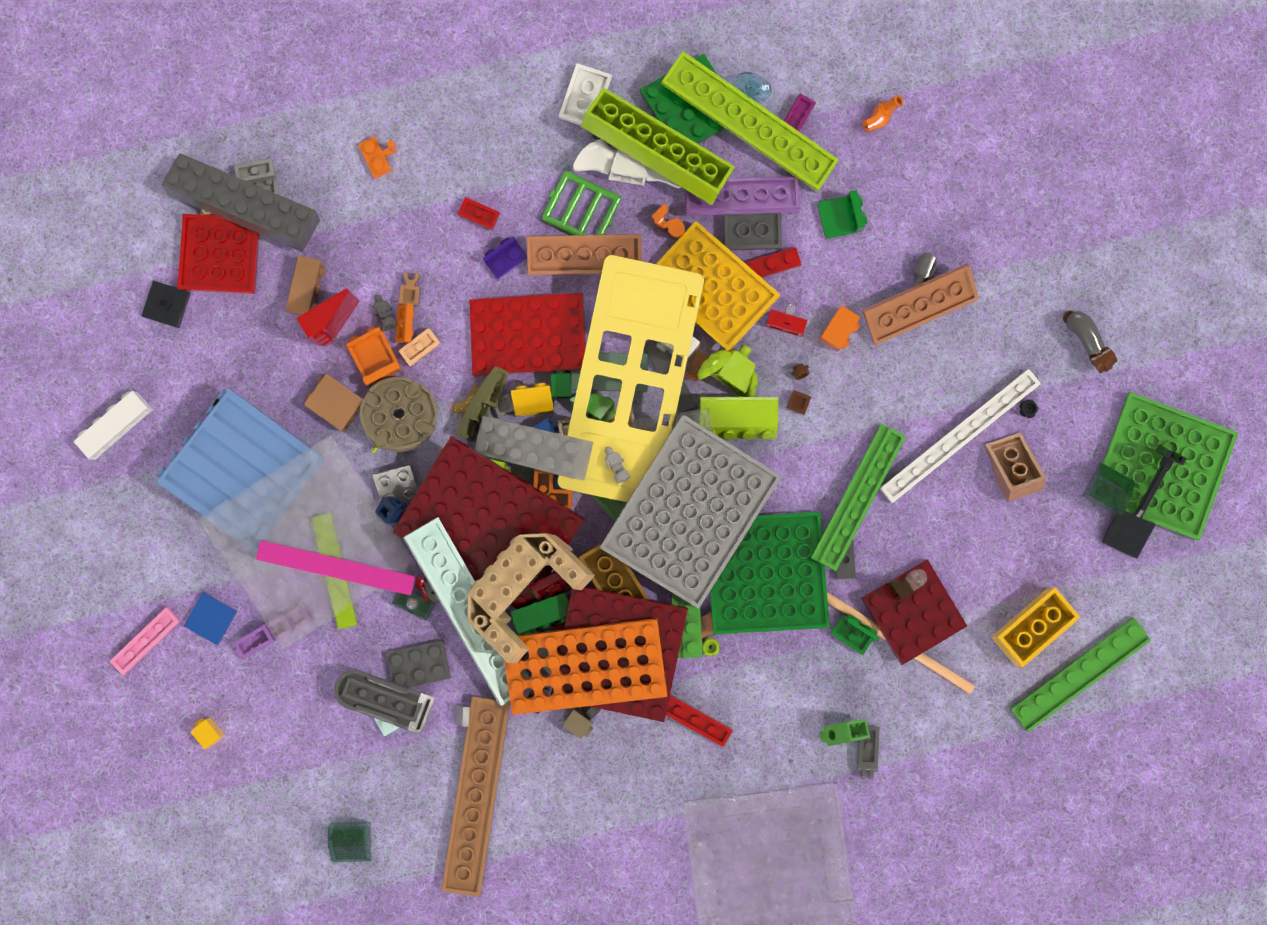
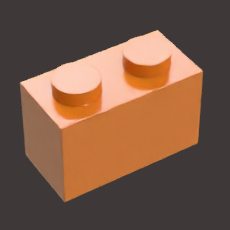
[819,305,861,351]

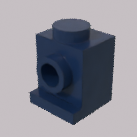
[375,497,407,524]

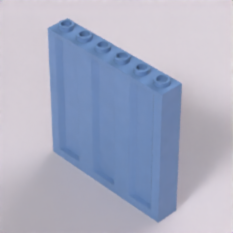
[156,388,325,551]

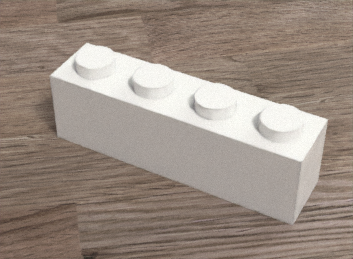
[74,391,153,460]

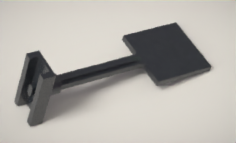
[1102,444,1187,558]

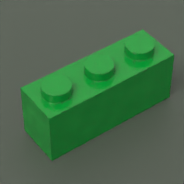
[510,593,569,635]

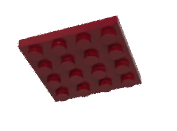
[861,559,967,665]

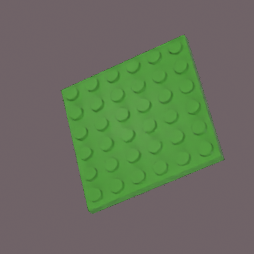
[1089,392,1238,540]

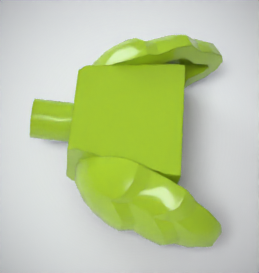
[697,345,759,397]

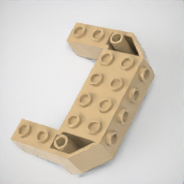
[468,533,595,663]

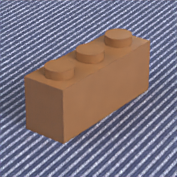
[285,255,326,316]

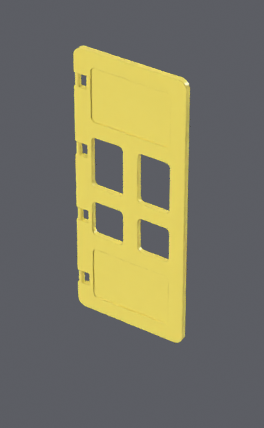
[558,255,704,502]

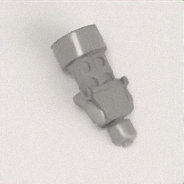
[605,446,630,484]

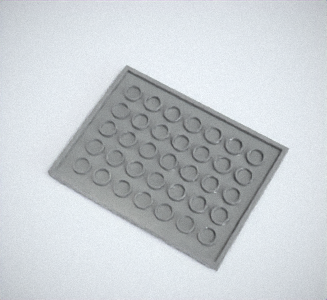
[599,414,782,609]

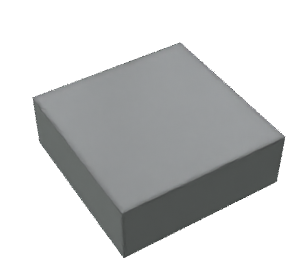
[494,393,515,418]
[455,705,470,727]

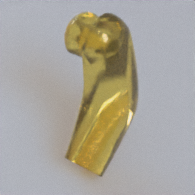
[452,385,480,413]

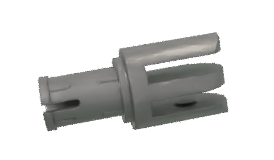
[911,252,938,288]

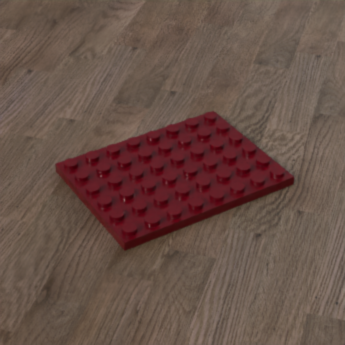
[392,436,585,609]

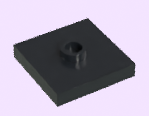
[141,280,191,328]

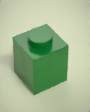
[551,370,572,399]

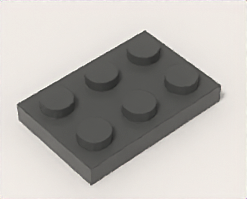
[724,213,782,251]
[386,640,451,688]

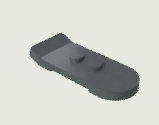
[334,670,434,733]

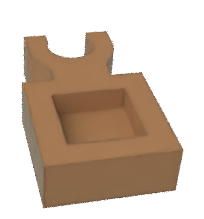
[399,272,421,307]

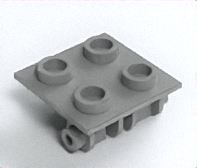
[372,464,418,503]

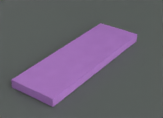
[685,176,801,216]

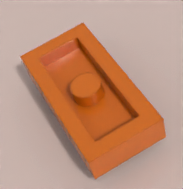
[395,303,414,344]

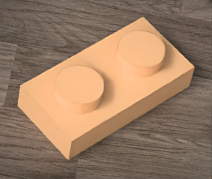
[399,328,441,367]

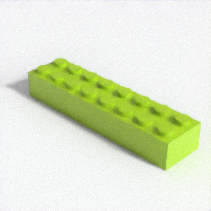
[581,87,735,205]

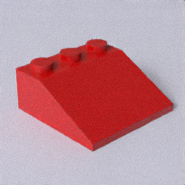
[296,288,359,347]

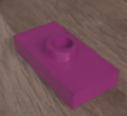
[784,93,816,131]

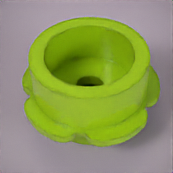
[702,637,720,657]

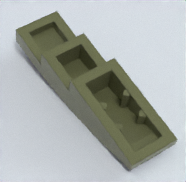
[456,366,509,441]

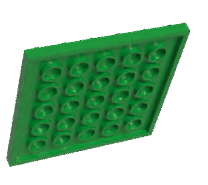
[710,512,830,635]

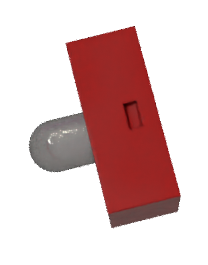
[765,303,808,337]

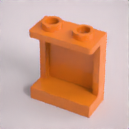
[345,327,403,387]

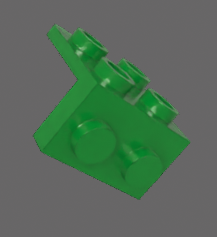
[818,190,867,239]
[830,614,880,655]

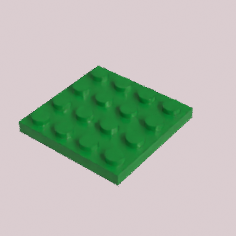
[639,54,725,144]

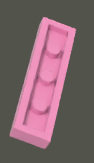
[109,607,181,675]

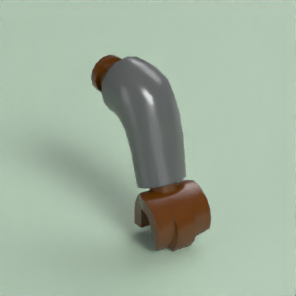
[1063,310,1117,374]

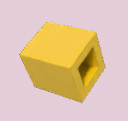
[190,717,225,750]

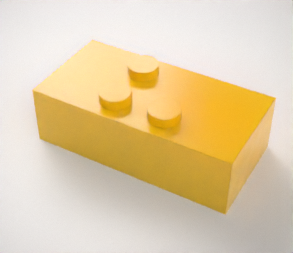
[991,587,1080,667]

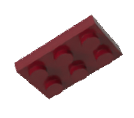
[529,570,572,601]

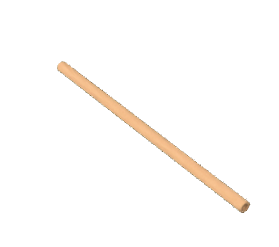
[827,592,975,694]

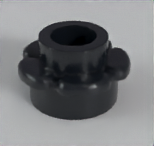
[1019,399,1038,418]

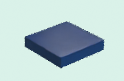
[184,592,238,645]

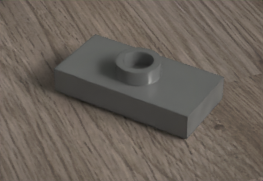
[835,540,856,579]

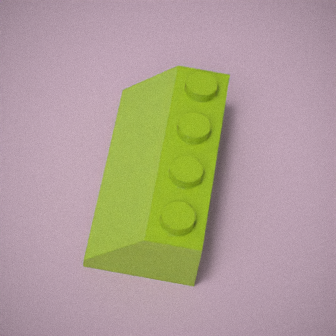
[699,397,778,440]

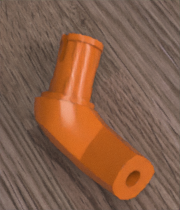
[862,95,904,132]

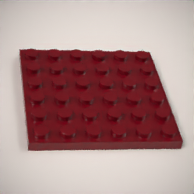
[551,586,688,722]

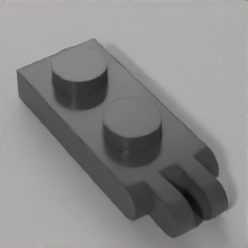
[857,726,880,779]

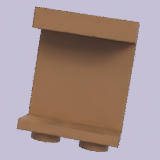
[304,373,362,433]

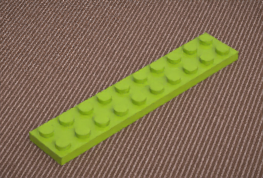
[661,51,839,192]

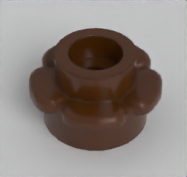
[791,363,810,380]

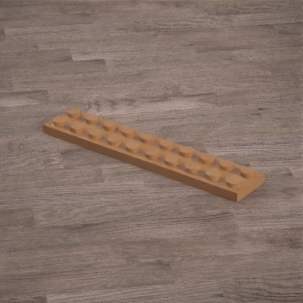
[441,696,510,897]

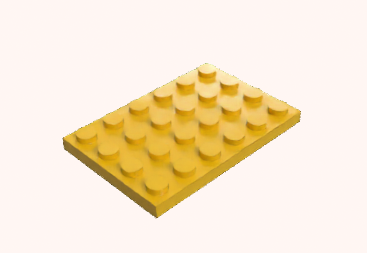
[656,221,781,351]

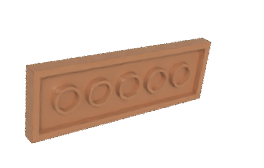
[527,234,642,275]
[862,264,979,345]

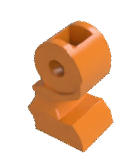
[651,203,685,240]

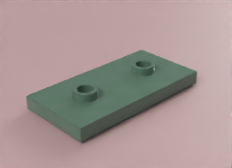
[571,352,648,392]

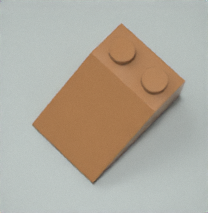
[985,432,1046,502]

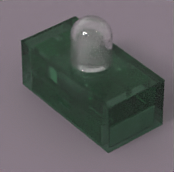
[392,590,437,621]

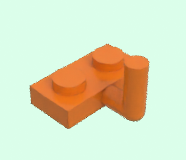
[358,136,398,179]

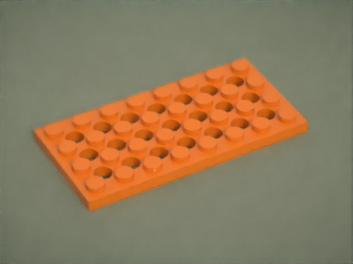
[504,618,668,715]

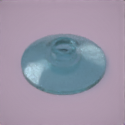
[735,72,772,101]

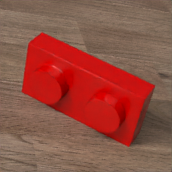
[458,197,500,231]

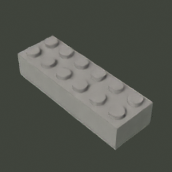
[475,416,593,480]

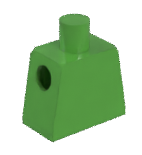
[819,719,870,746]

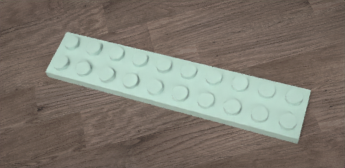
[403,517,530,706]

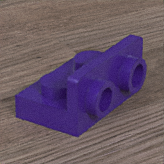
[483,236,527,280]

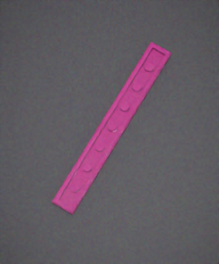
[256,540,416,595]

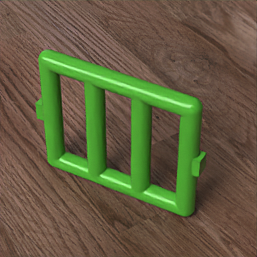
[541,171,621,235]

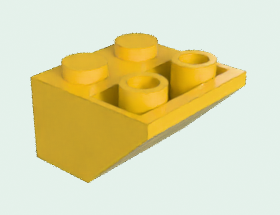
[511,383,555,417]

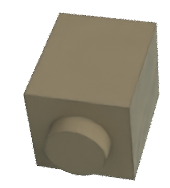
[562,708,593,739]

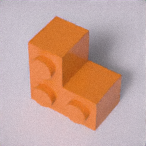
[534,469,573,510]

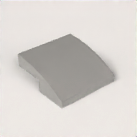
[234,158,280,195]

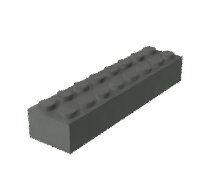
[161,153,320,252]

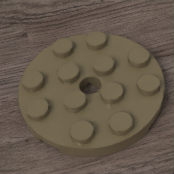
[360,377,438,452]

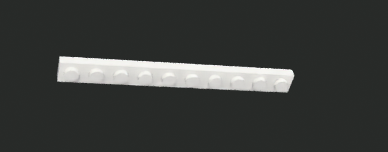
[879,369,1041,503]

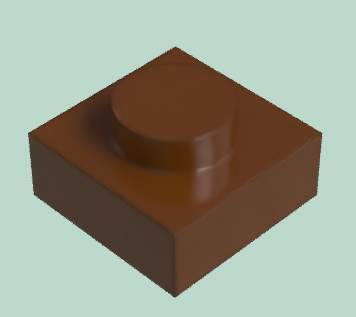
[786,390,811,415]

